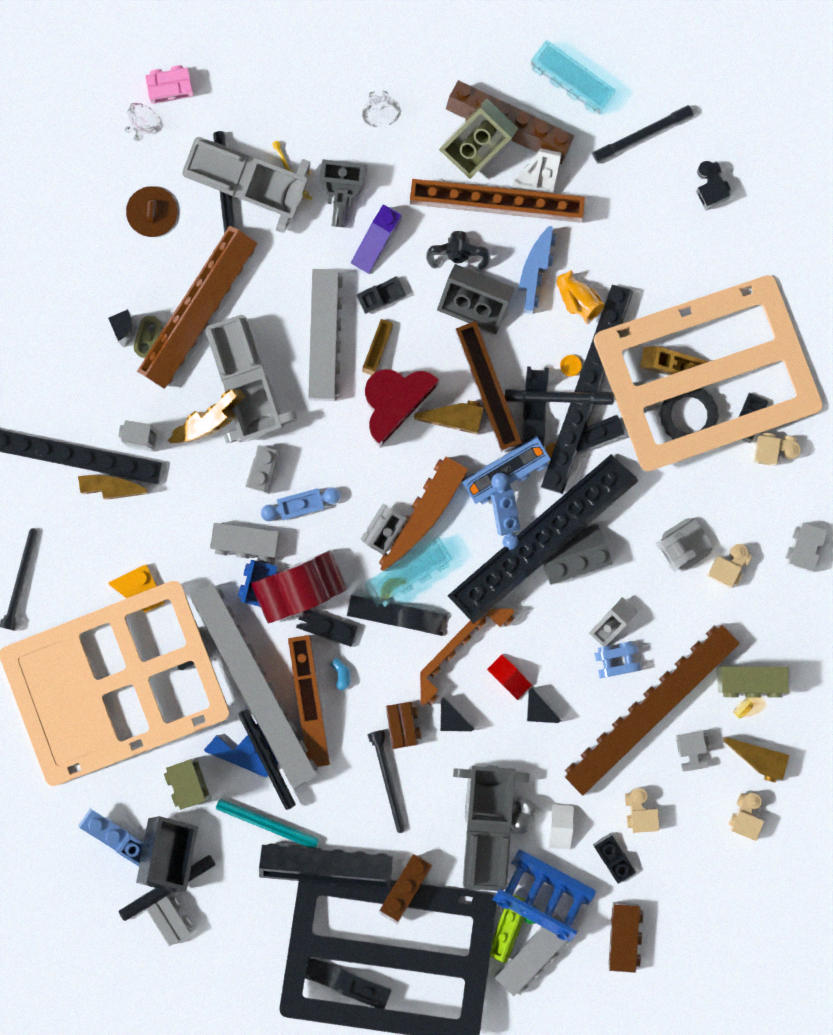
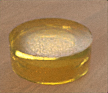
[732,698,754,719]

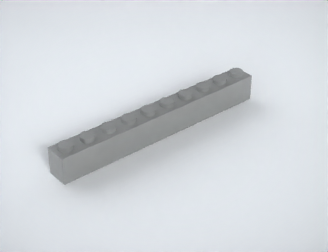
[190,583,318,790]

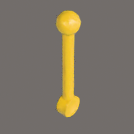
[272,141,291,172]

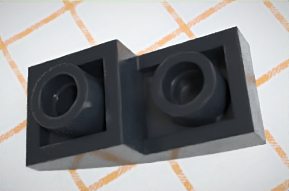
[592,833,636,884]

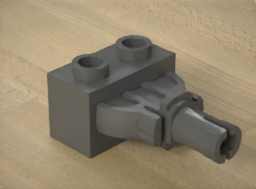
[320,159,367,228]

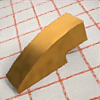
[78,475,148,500]

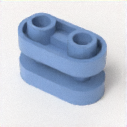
[594,641,642,679]

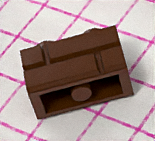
[385,702,422,749]

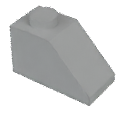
[588,597,638,647]

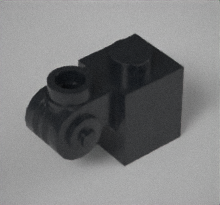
[696,161,731,210]

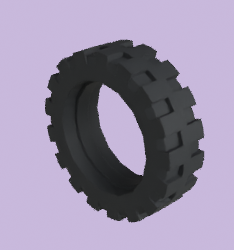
[660,389,719,440]

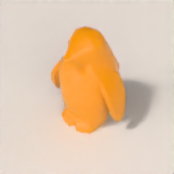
[556,270,605,325]

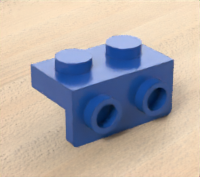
[238,559,278,607]

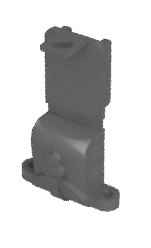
[453,765,530,891]

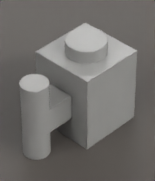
[675,731,710,772]

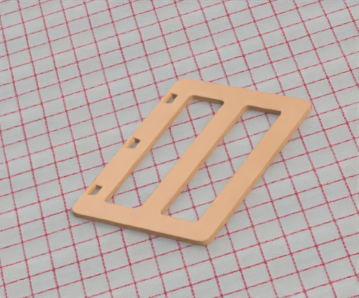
[594,275,822,472]

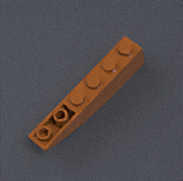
[378,456,468,572]
[288,635,330,767]

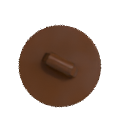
[126,186,178,237]

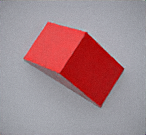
[486,654,532,700]

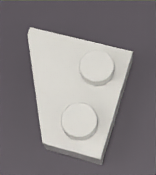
[512,148,561,193]

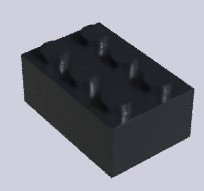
[136,816,199,893]

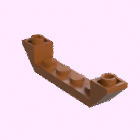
[420,608,515,706]

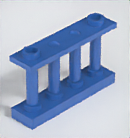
[492,849,597,942]

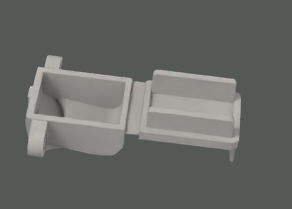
[182,137,311,234]
[205,315,298,444]

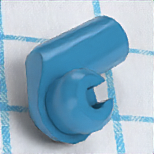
[330,657,351,691]

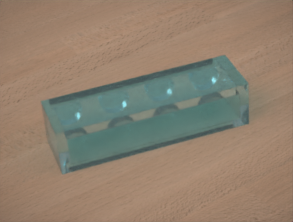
[530,39,616,115]
[363,537,453,607]

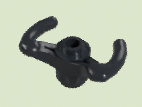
[426,231,491,270]

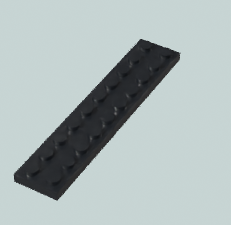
[447,454,638,624]

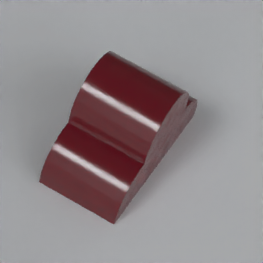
[365,369,439,448]
[250,549,348,624]

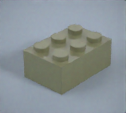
[438,99,518,179]
[717,666,789,698]
[164,757,211,810]

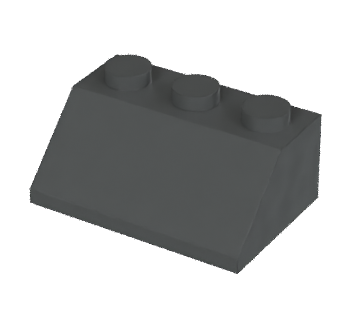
[436,264,515,335]
[543,524,613,586]

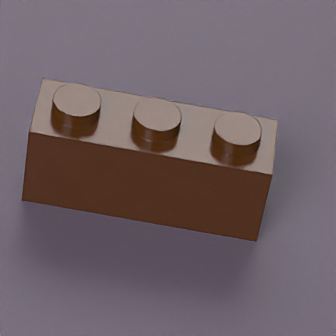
[379,854,432,925]
[608,903,644,973]

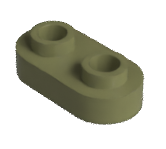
[133,315,162,359]

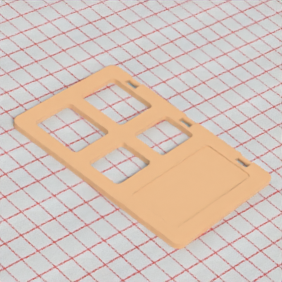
[0,581,230,786]

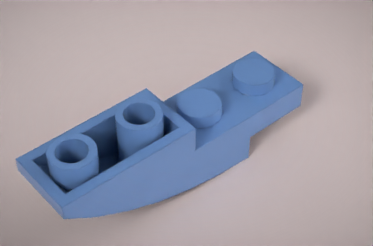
[518,226,556,314]
[78,808,144,867]

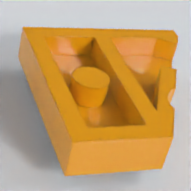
[108,564,165,613]

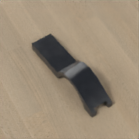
[522,366,549,446]
[346,595,447,636]
[305,957,392,1009]

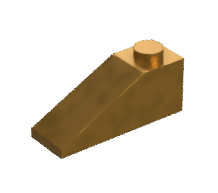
[639,346,710,375]
[414,400,484,435]
[722,737,790,783]

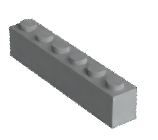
[308,269,343,401]

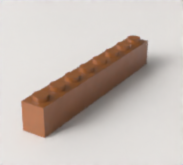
[410,178,585,223]
[136,226,258,389]

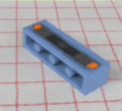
[462,436,551,505]

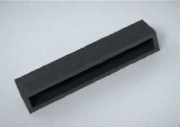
[259,843,393,890]

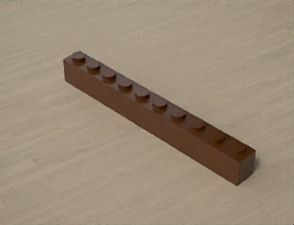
[563,625,740,796]

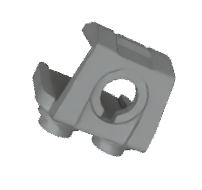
[655,518,712,573]

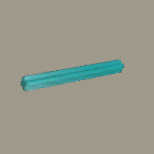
[216,799,319,848]

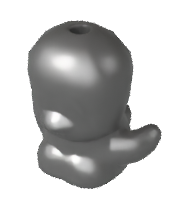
[511,797,542,834]

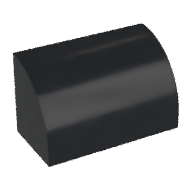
[108,309,136,347]

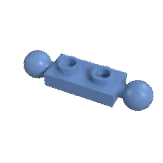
[490,473,521,550]
[261,487,341,522]

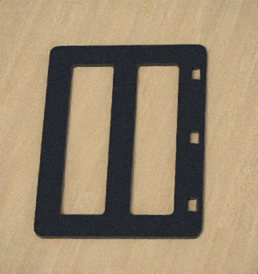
[279,880,497,1035]

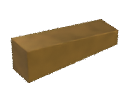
[362,319,393,375]

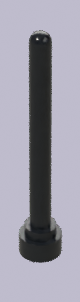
[0,528,37,631]
[367,729,405,834]

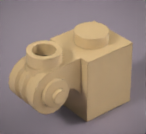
[753,433,801,466]
[706,544,752,588]
[625,788,659,833]
[728,792,764,841]

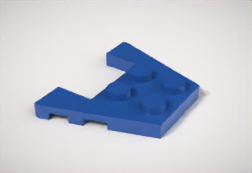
[204,724,279,778]

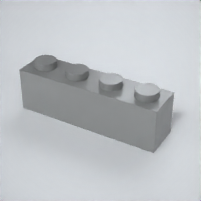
[494,912,574,997]

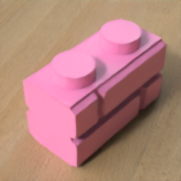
[145,65,194,104]

